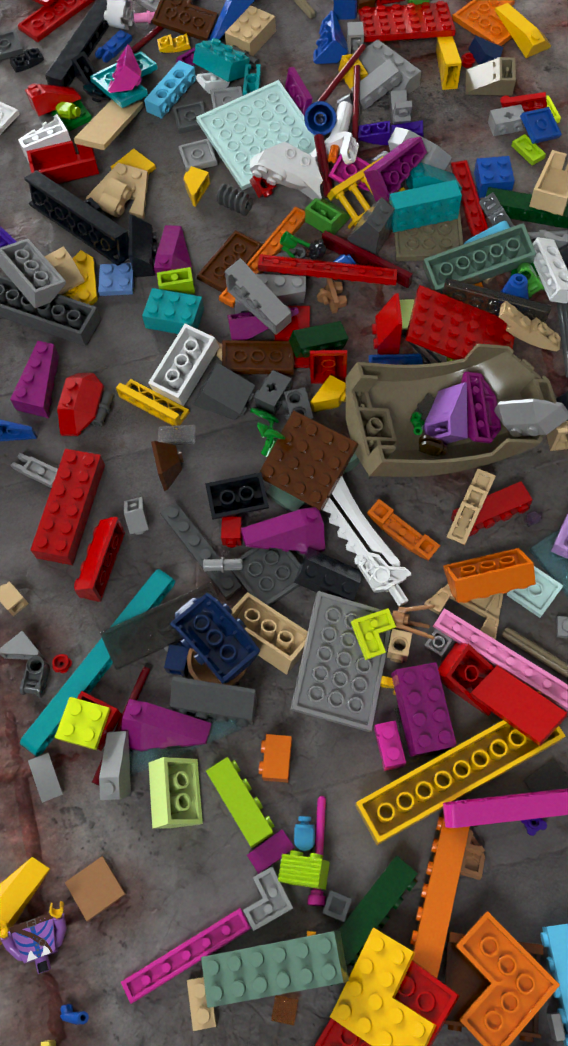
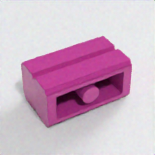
[374,721,406,771]

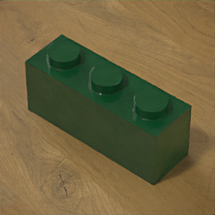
[289,321,349,358]

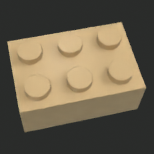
[225,5,276,56]

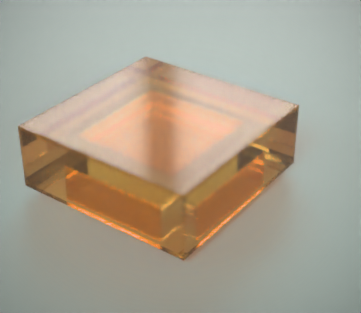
[271,995,298,1026]

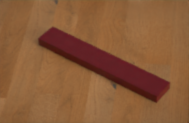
[322,230,413,288]

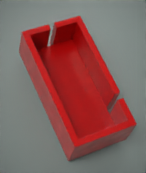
[27,140,99,184]

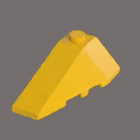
[0,857,50,946]

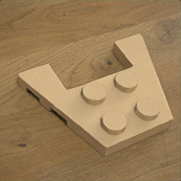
[86,163,149,219]
[424,584,503,640]

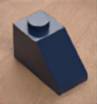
[469,35,503,65]

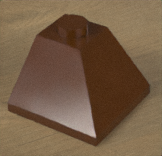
[151,441,184,491]

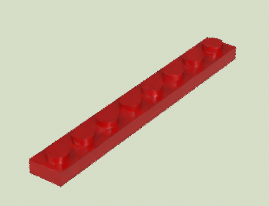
[258,254,397,286]

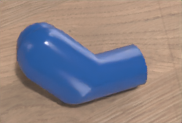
[60,1004,89,1025]

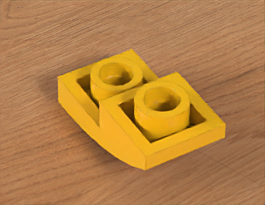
[157,33,191,53]

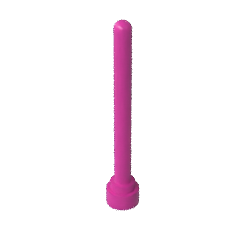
[307,796,326,907]

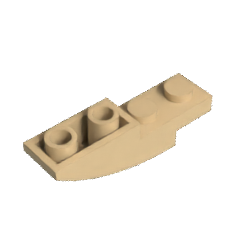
[499,301,561,351]

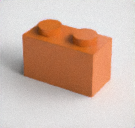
[259,734,292,783]

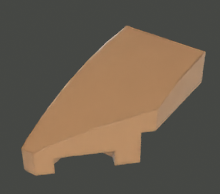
[460,829,485,880]

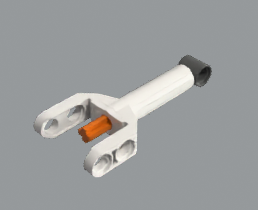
[311,93,359,171]

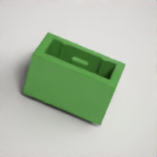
[305,198,351,235]

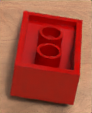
[25,84,81,116]
[372,293,402,355]
[310,350,347,384]
[438,643,494,716]

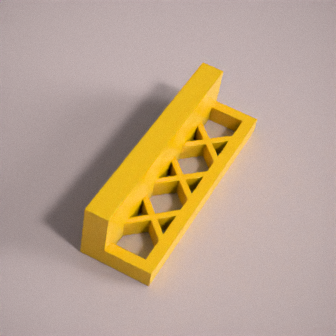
[116,379,190,429]

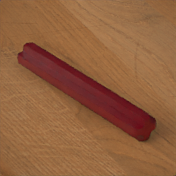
[314,134,332,199]

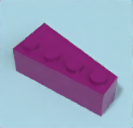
[364,137,427,202]

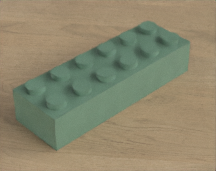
[423,223,536,294]
[201,931,349,1008]

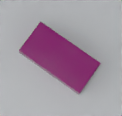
[247,829,295,874]

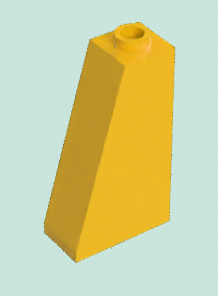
[436,36,461,90]

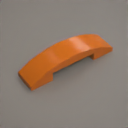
[367,499,441,561]

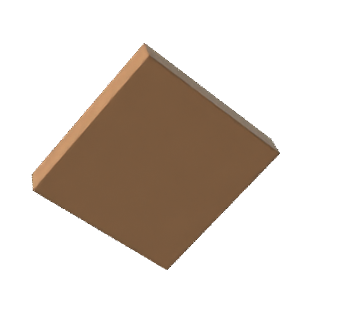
[65,856,126,922]

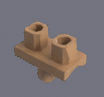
[317,278,347,314]

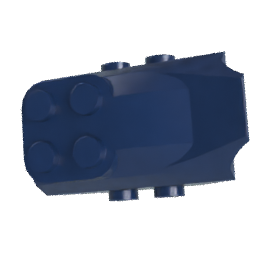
[170,593,260,684]

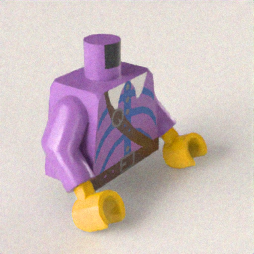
[0,901,67,974]

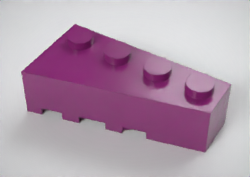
[10,341,59,418]

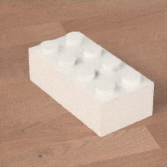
[148,324,219,406]

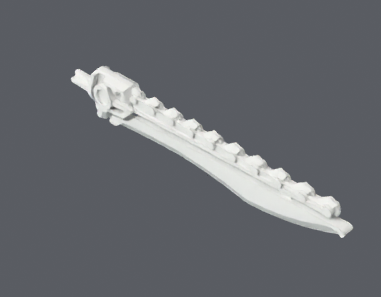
[322,476,411,607]

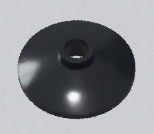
[83,84,111,102]

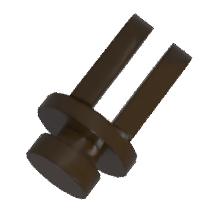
[419,435,448,456]

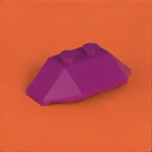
[461,371,501,443]

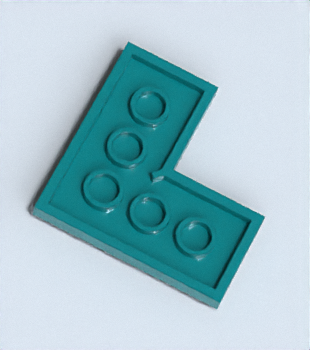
[90,51,158,108]

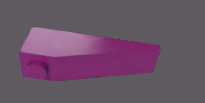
[154,225,192,281]
[227,307,299,341]
[121,699,212,751]

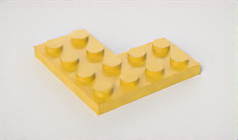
[330,928,436,1046]

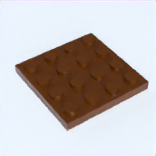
[260,410,359,512]

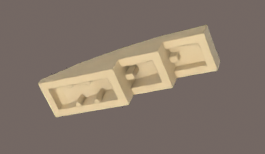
[446,469,496,545]

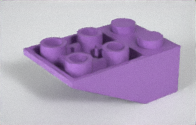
[424,382,468,444]

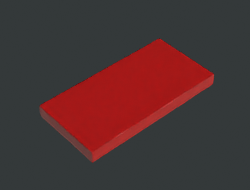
[275,306,310,368]
[471,665,567,746]

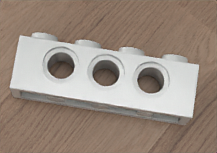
[532,237,568,303]

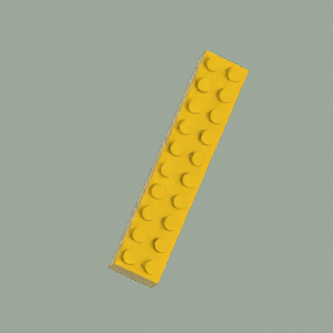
[355,720,566,845]

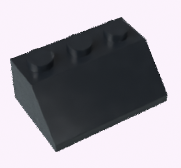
[129,215,157,277]
[205,472,269,520]
[294,547,361,601]

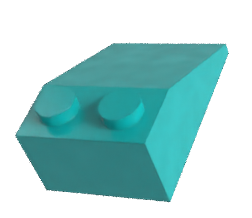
[406,162,462,191]

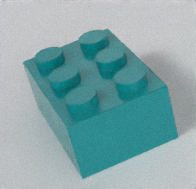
[193,38,250,82]
[142,288,204,334]

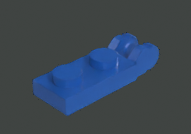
[95,30,133,63]

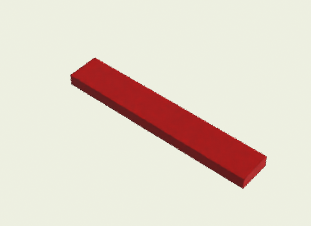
[450,160,488,237]

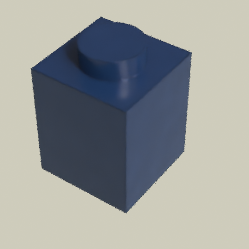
[164,643,189,676]

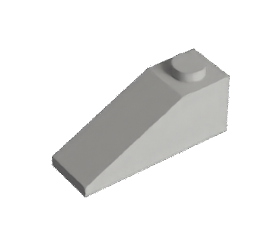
[99,731,131,800]

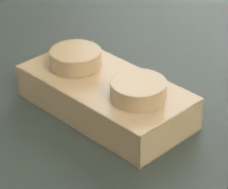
[187,977,217,1031]

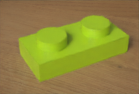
[511,134,546,166]

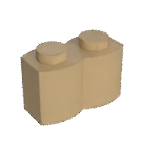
[98,177,132,218]

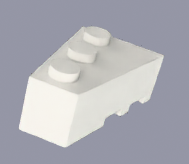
[18,114,71,163]

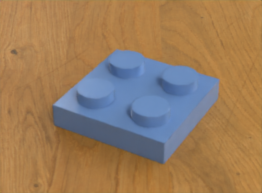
[98,263,134,296]

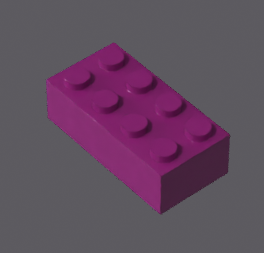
[391,662,457,757]

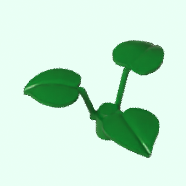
[250,408,286,457]

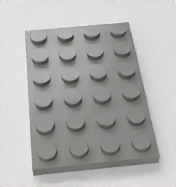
[290,591,392,732]

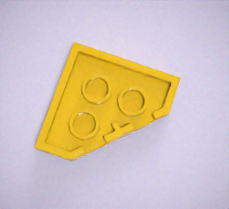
[62,250,98,305]

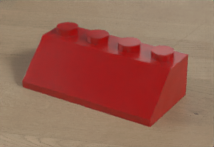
[74,517,125,602]

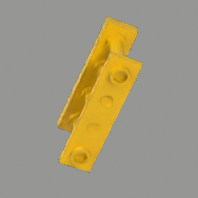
[327,156,405,229]

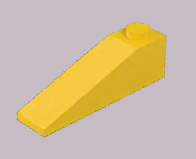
[495,3,551,58]

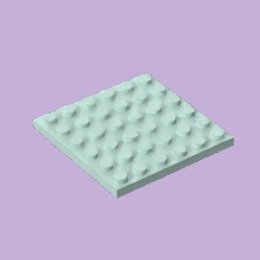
[196,80,316,191]

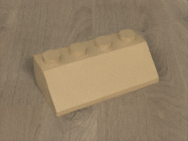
[231,592,308,675]

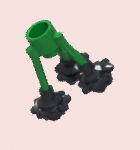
[280,231,326,279]

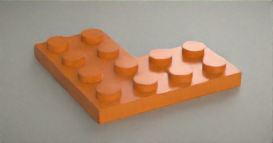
[452,0,515,46]
[455,911,560,1046]

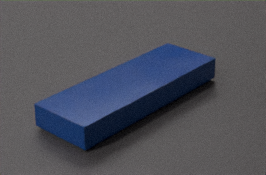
[368,354,423,365]

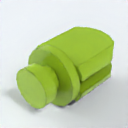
[56,102,81,119]

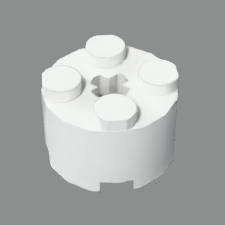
[104,0,135,30]

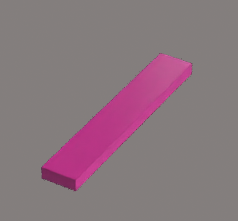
[121,908,251,1004]

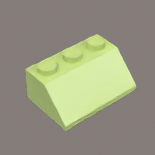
[148,757,203,828]

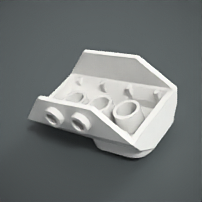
[250,142,323,200]

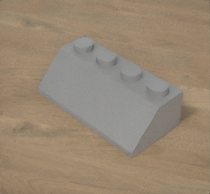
[360,39,421,96]
[0,239,66,308]

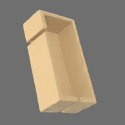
[529,150,568,216]

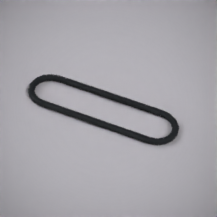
[401,329,441,364]

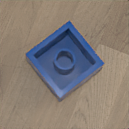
[474,156,515,198]

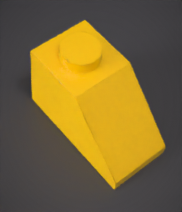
[184,166,210,207]
[311,375,346,412]

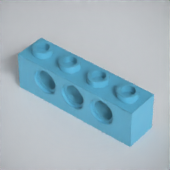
[144,60,196,119]

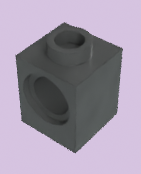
[323,890,352,923]

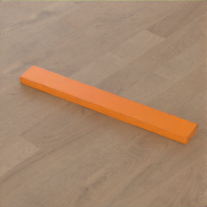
[219,206,305,308]

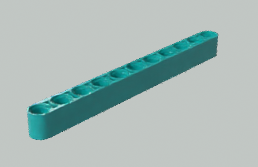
[20,569,175,757]

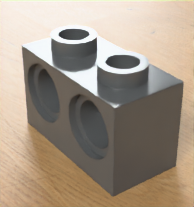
[281,387,313,422]

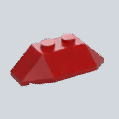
[57,373,104,436]

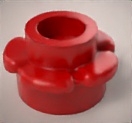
[461,53,476,68]
[52,654,72,674]

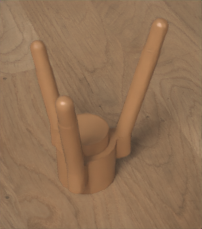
[392,604,435,640]

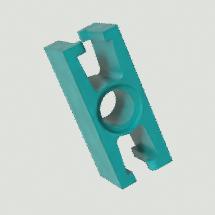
[243,64,261,96]

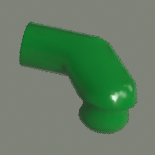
[410,412,425,435]

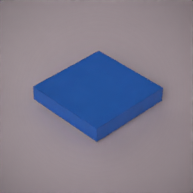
[520,107,562,144]

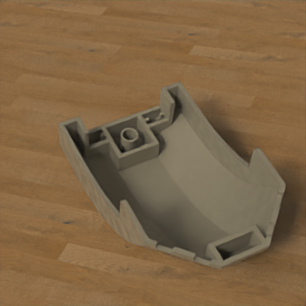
[346,344,557,477]

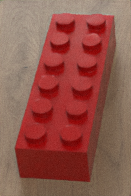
[30,449,105,565]

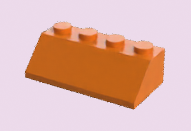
[443,548,536,603]

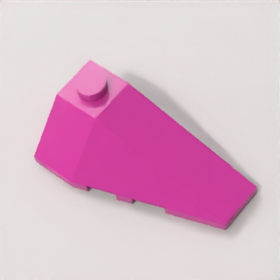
[108,44,142,93]

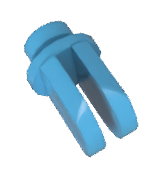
[294,816,315,851]

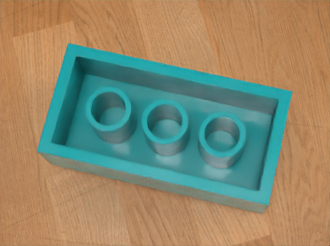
[389,180,462,233]

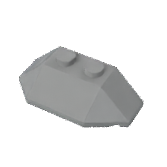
[388,127,452,170]
[494,399,568,437]

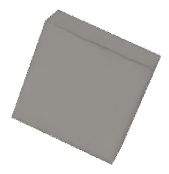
[546,1012,565,1041]

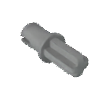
[203,557,243,573]

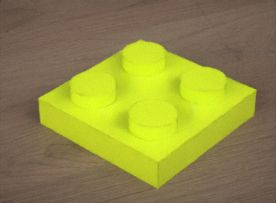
[55,697,111,750]

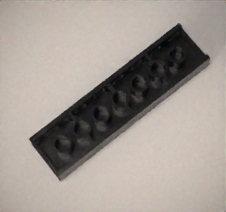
[24,170,129,266]

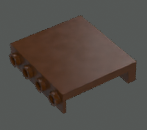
[444,932,544,1042]

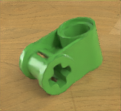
[517,262,545,298]

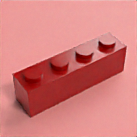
[451,481,533,536]

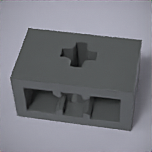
[254,370,292,415]

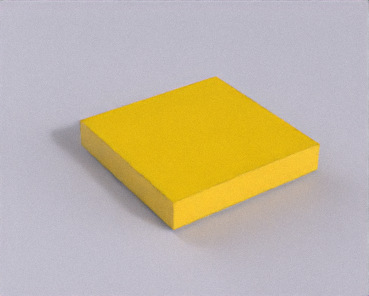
[111,149,156,174]

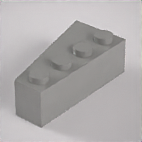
[225,258,292,335]
[235,274,306,314]

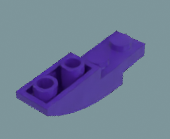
[358,120,424,145]

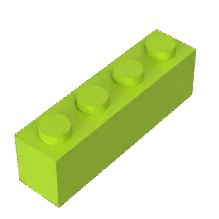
[206,757,275,848]

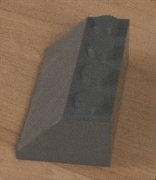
[170,676,258,727]

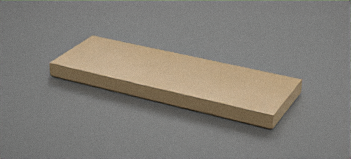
[74,99,144,150]

